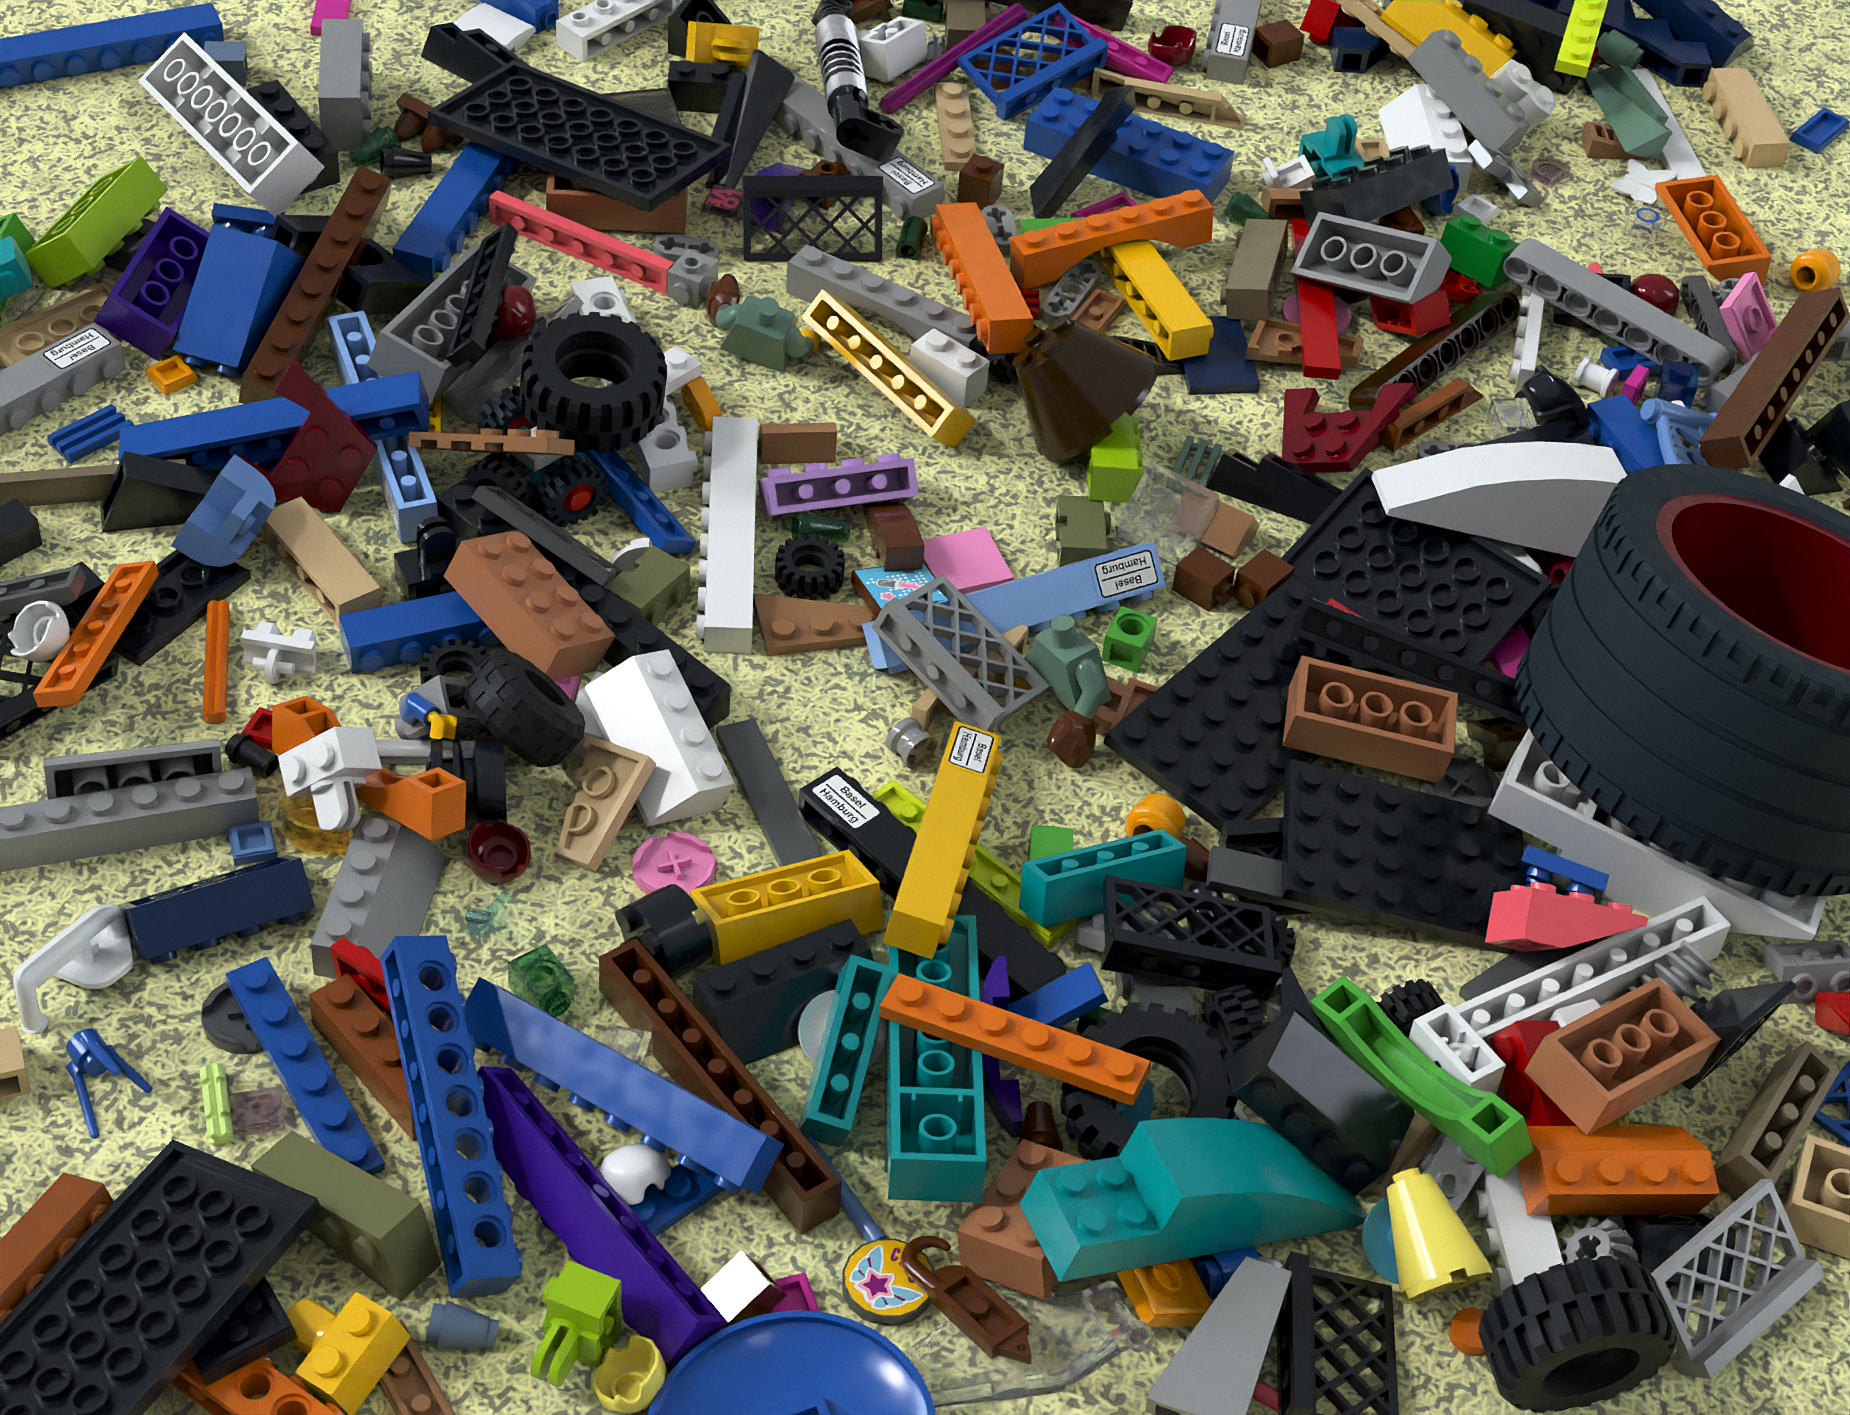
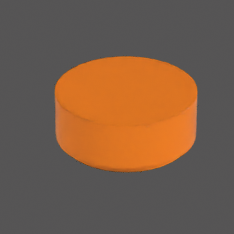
[1449,1308,1485,1356]

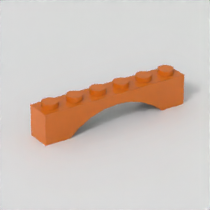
[1010,189,1214,289]
[272,696,466,840]

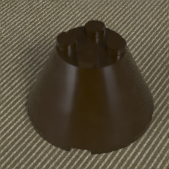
[1012,314,1158,461]

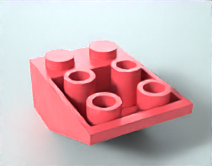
[1485,882,1648,952]

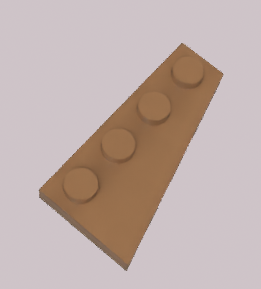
[409,427,575,456]

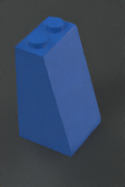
[173,224,307,378]

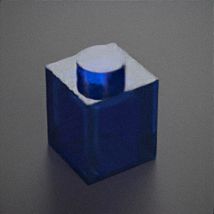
[1653,359,1699,409]

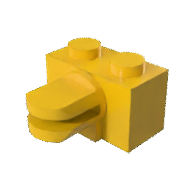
[686,21,760,73]
[286,1291,411,1415]

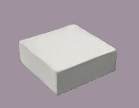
[1452,193,1500,225]

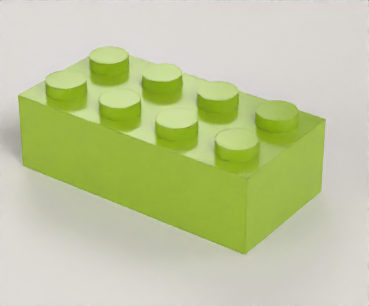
[24,156,168,289]

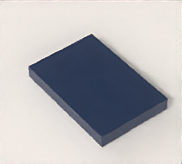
[1180,316,1260,395]

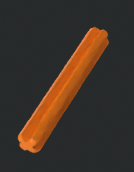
[202,599,230,724]

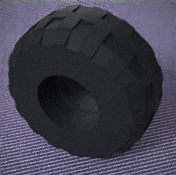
[465,650,586,768]

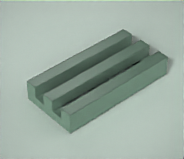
[1166,435,1222,494]

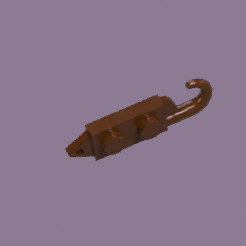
[901,1236,1032,1364]

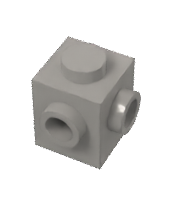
[667,249,719,308]

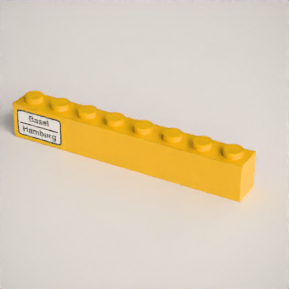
[882,720,1004,959]

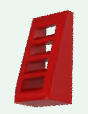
[1815,992,1850,1037]

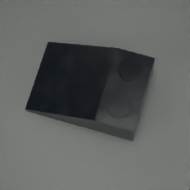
[1681,981,1798,1090]

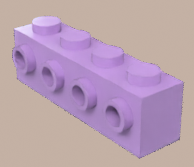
[758,453,919,517]

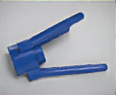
[66,1028,153,1139]

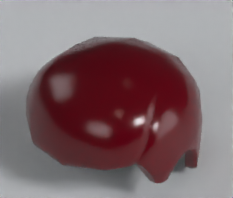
[1147,25,1197,66]
[1630,273,1679,316]
[490,285,536,341]
[466,819,531,883]

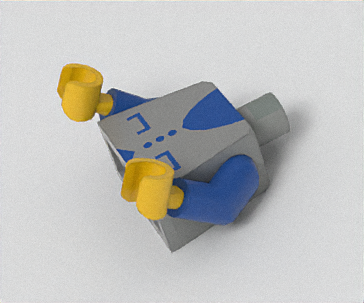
[395,675,507,747]

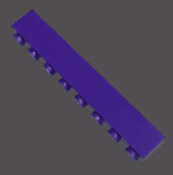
[455,1066,727,1366]

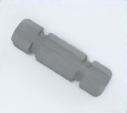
[926,35,945,82]

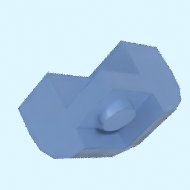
[171,454,276,567]

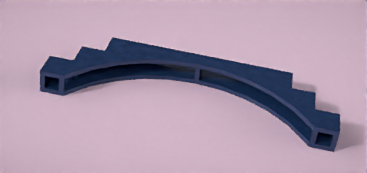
[1329,0,1712,88]

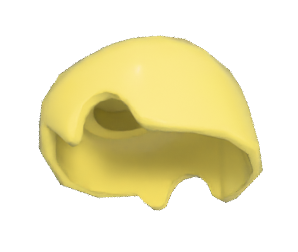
[592,1335,666,1413]

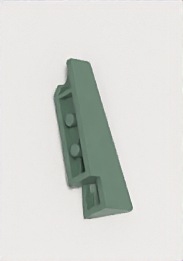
[1584,64,1673,160]

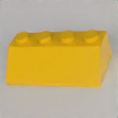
[1379,0,1518,78]
[689,850,884,967]

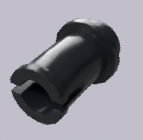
[225,733,280,779]

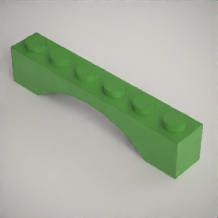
[1310,975,1534,1179]

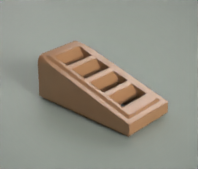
[1581,122,1650,160]

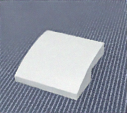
[454,3,536,52]

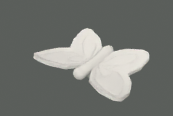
[1611,159,1677,206]

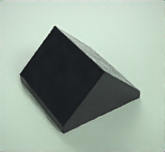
[668,0,733,58]

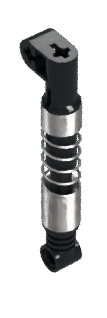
[811,0,905,163]

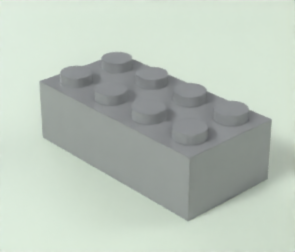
[318,19,373,151]

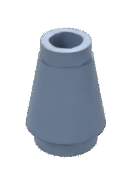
[425,1300,499,1349]

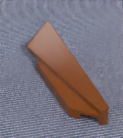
[1369,377,1484,453]

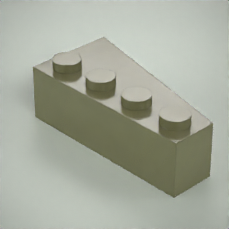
[251,1130,441,1301]

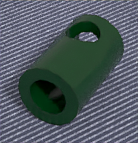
[902,0,944,23]
[895,216,928,260]

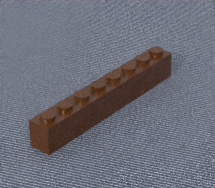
[239,165,393,404]
[1699,287,1850,470]
[599,938,842,1235]

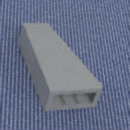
[1145,1256,1292,1415]

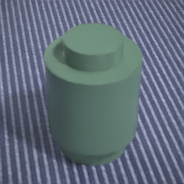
[1595,29,1645,70]

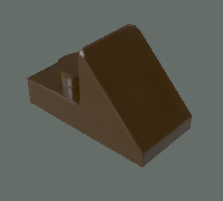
[1467,717,1529,772]

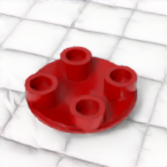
[1439,270,1482,303]

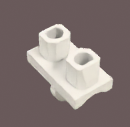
[240,621,317,684]

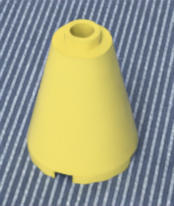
[1387,1167,1493,1304]

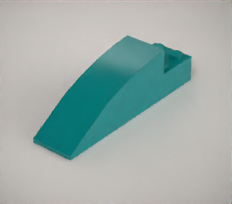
[884,912,986,1203]
[1019,1118,1366,1282]

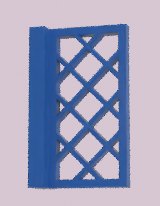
[957,2,1109,121]

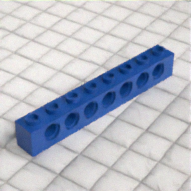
[380,935,522,1299]

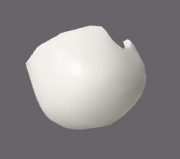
[8,600,70,663]
[599,1144,671,1205]

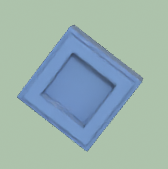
[227,820,277,866]

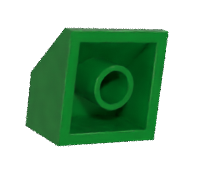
[1440,214,1519,289]

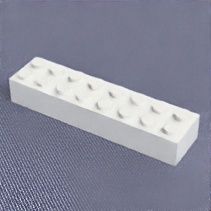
[138,32,325,218]

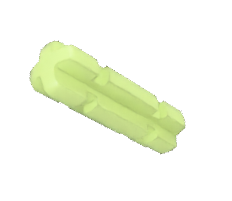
[199,1063,234,1145]

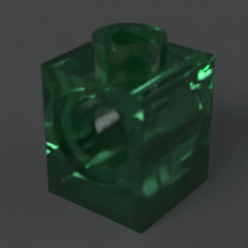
[508,944,574,1017]

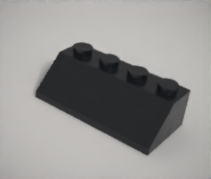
[692,919,874,1066]
[1225,1006,1415,1195]

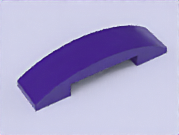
[980,956,1023,1137]

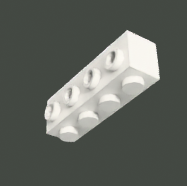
[556,0,677,62]

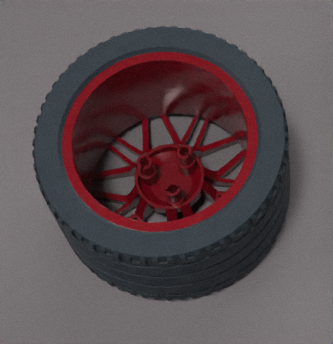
[1515,464,1850,896]

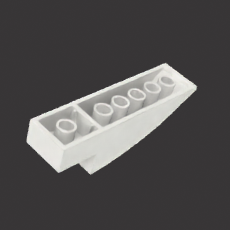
[1371,442,1627,557]
[1488,729,1828,940]

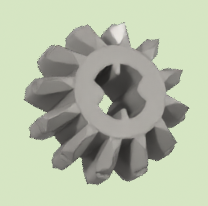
[1560,1217,1639,1265]

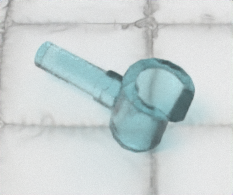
[465,891,511,937]

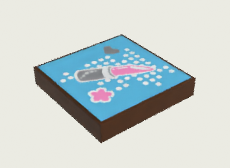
[851,561,947,618]

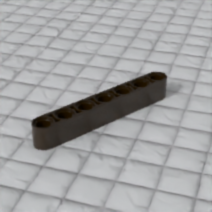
[1348,292,1520,412]

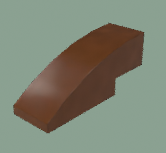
[863,501,924,572]

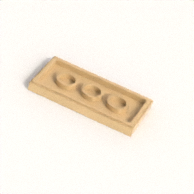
[0,281,118,369]

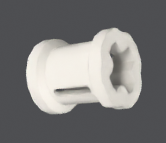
[1573,356,1619,399]

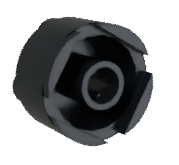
[615,884,713,980]

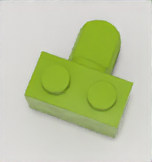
[530,1260,621,1387]

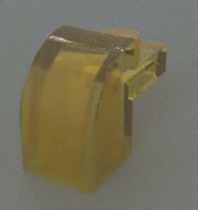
[279,797,351,856]

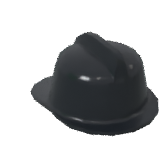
[1514,365,1588,428]

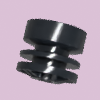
[426,738,507,825]

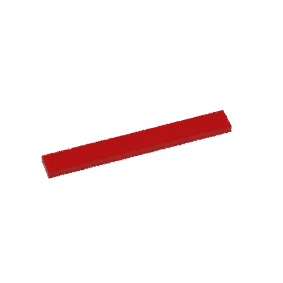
[1291,218,1341,380]

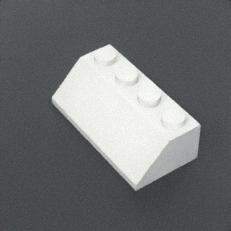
[1378,84,1473,192]
[582,649,735,827]

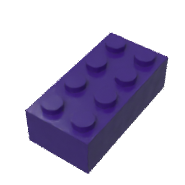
[93,206,210,361]

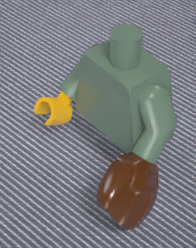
[706,274,822,372]
[1002,615,1111,768]

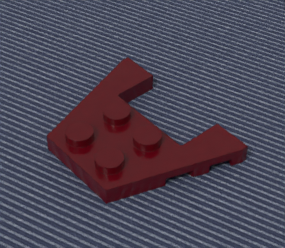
[236,359,378,513]
[1282,383,1418,473]

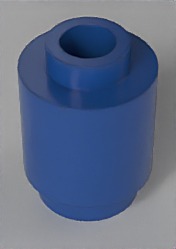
[1194,1246,1263,1299]

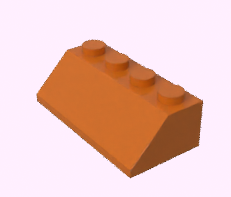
[1655,175,1772,288]
[1517,1126,1720,1215]

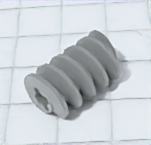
[1627,940,1722,1002]

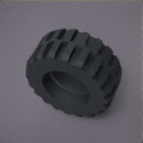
[520,312,667,454]
[1060,1003,1238,1160]
[1478,1256,1677,1413]

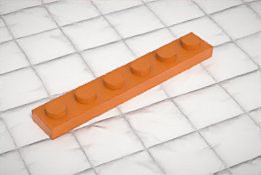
[33,560,159,708]
[880,973,1151,1106]

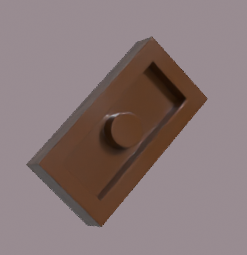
[392,93,465,153]

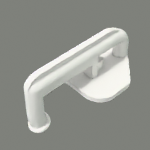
[13,904,133,1034]

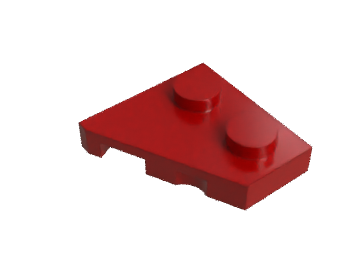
[329,937,393,1020]

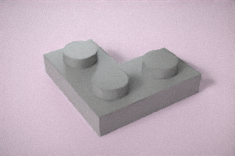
[1467,139,1545,208]

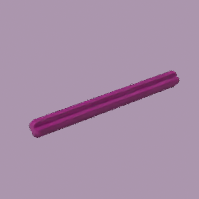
[879,3,1027,114]

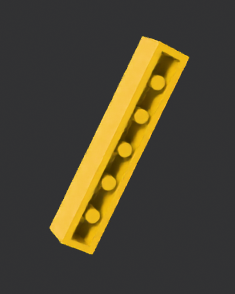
[1094,240,1214,361]
[801,289,976,448]

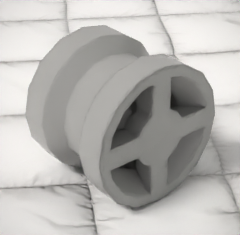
[886,717,937,769]

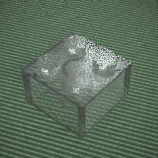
[1115,461,1220,567]

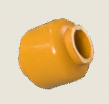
[1789,248,1841,293]
[1125,793,1186,839]

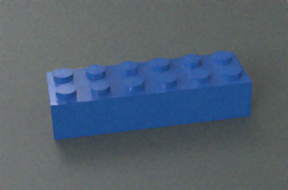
[1023,87,1235,204]

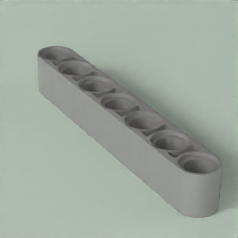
[1503,238,1730,387]

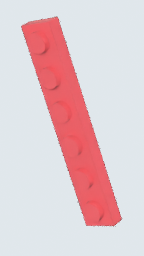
[489,190,674,295]

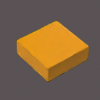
[145,355,198,395]

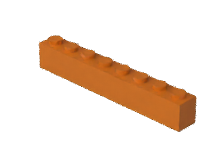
[930,202,1033,354]

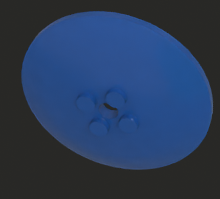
[647,1310,936,1415]

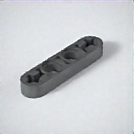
[1680,275,1735,373]

